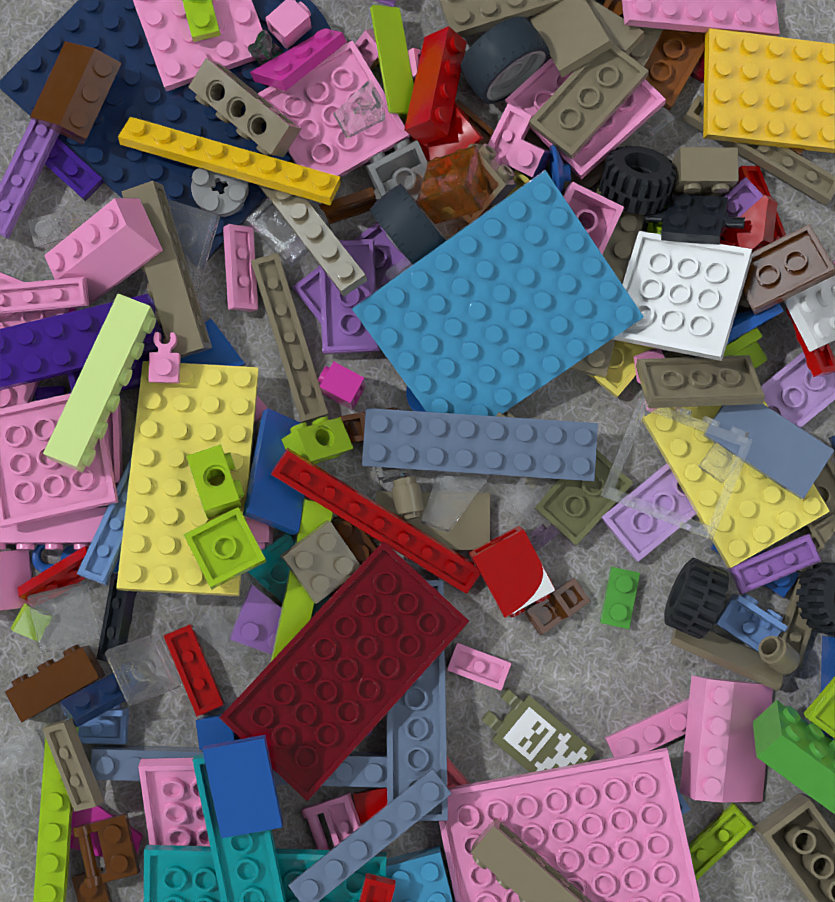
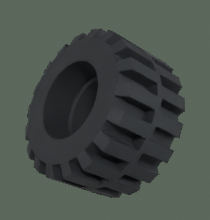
[599,145,677,215]
[664,558,729,639]
[796,562,835,635]

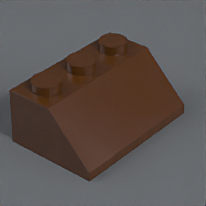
[30,41,122,145]

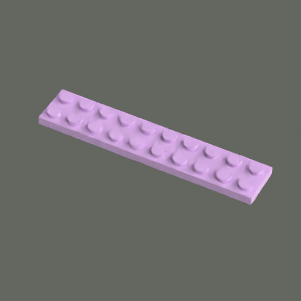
[601,352,835,562]

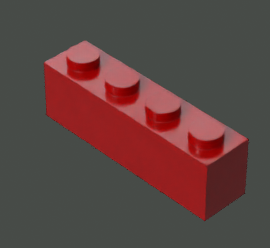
[404,26,467,145]

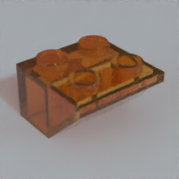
[416,145,488,224]

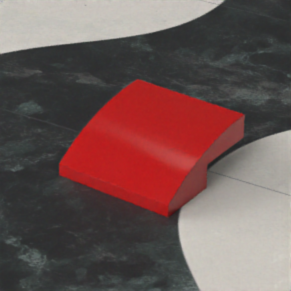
[410,102,483,177]

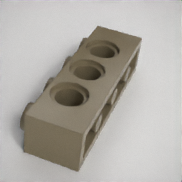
[189,58,301,157]

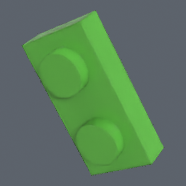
[599,567,640,629]

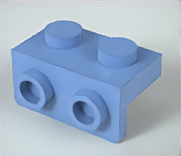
[714,593,788,652]
[64,704,129,744]

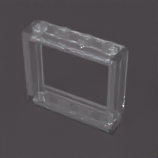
[601,398,753,540]

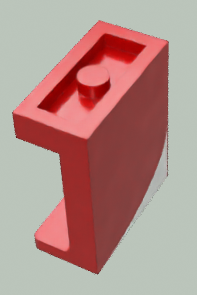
[469,525,555,618]

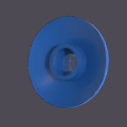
[549,145,571,194]

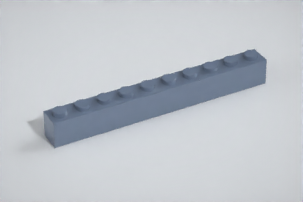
[91,745,387,787]

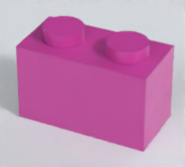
[318,361,366,411]

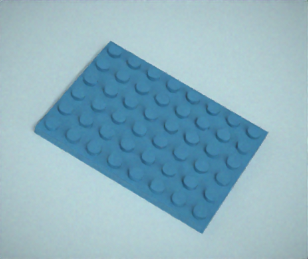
[352,170,644,416]

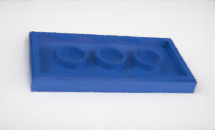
[243,408,305,535]

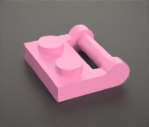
[301,792,361,850]

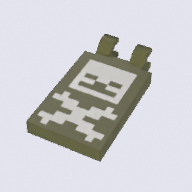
[481,688,596,773]

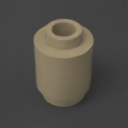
[391,476,425,520]
[758,636,800,675]

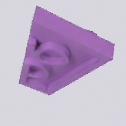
[229,584,282,655]

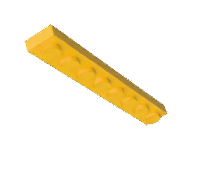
[118,117,341,205]

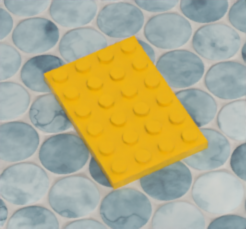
[703,28,835,153]

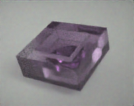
[530,524,560,551]

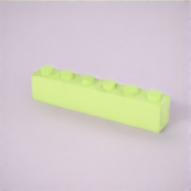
[43,294,156,473]

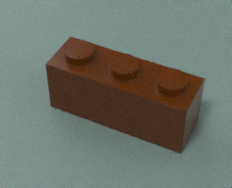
[5,644,105,723]

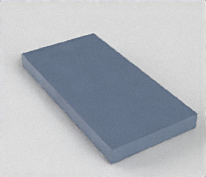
[703,404,834,499]

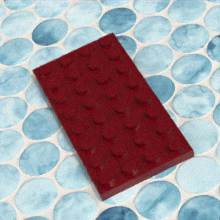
[219,541,469,801]

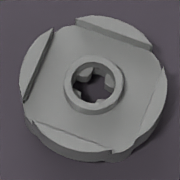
[191,168,249,217]

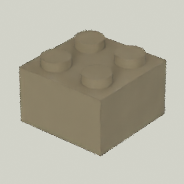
[669,147,738,198]

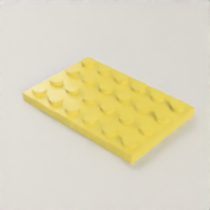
[641,400,830,568]

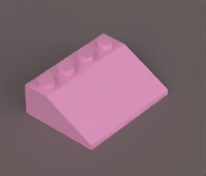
[680,675,773,803]

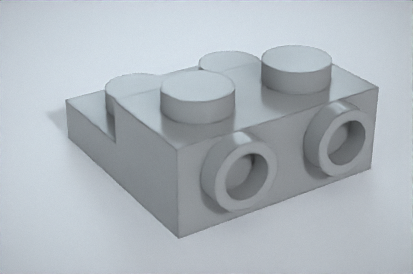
[364,138,441,204]

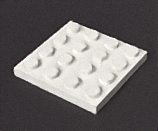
[612,231,753,361]

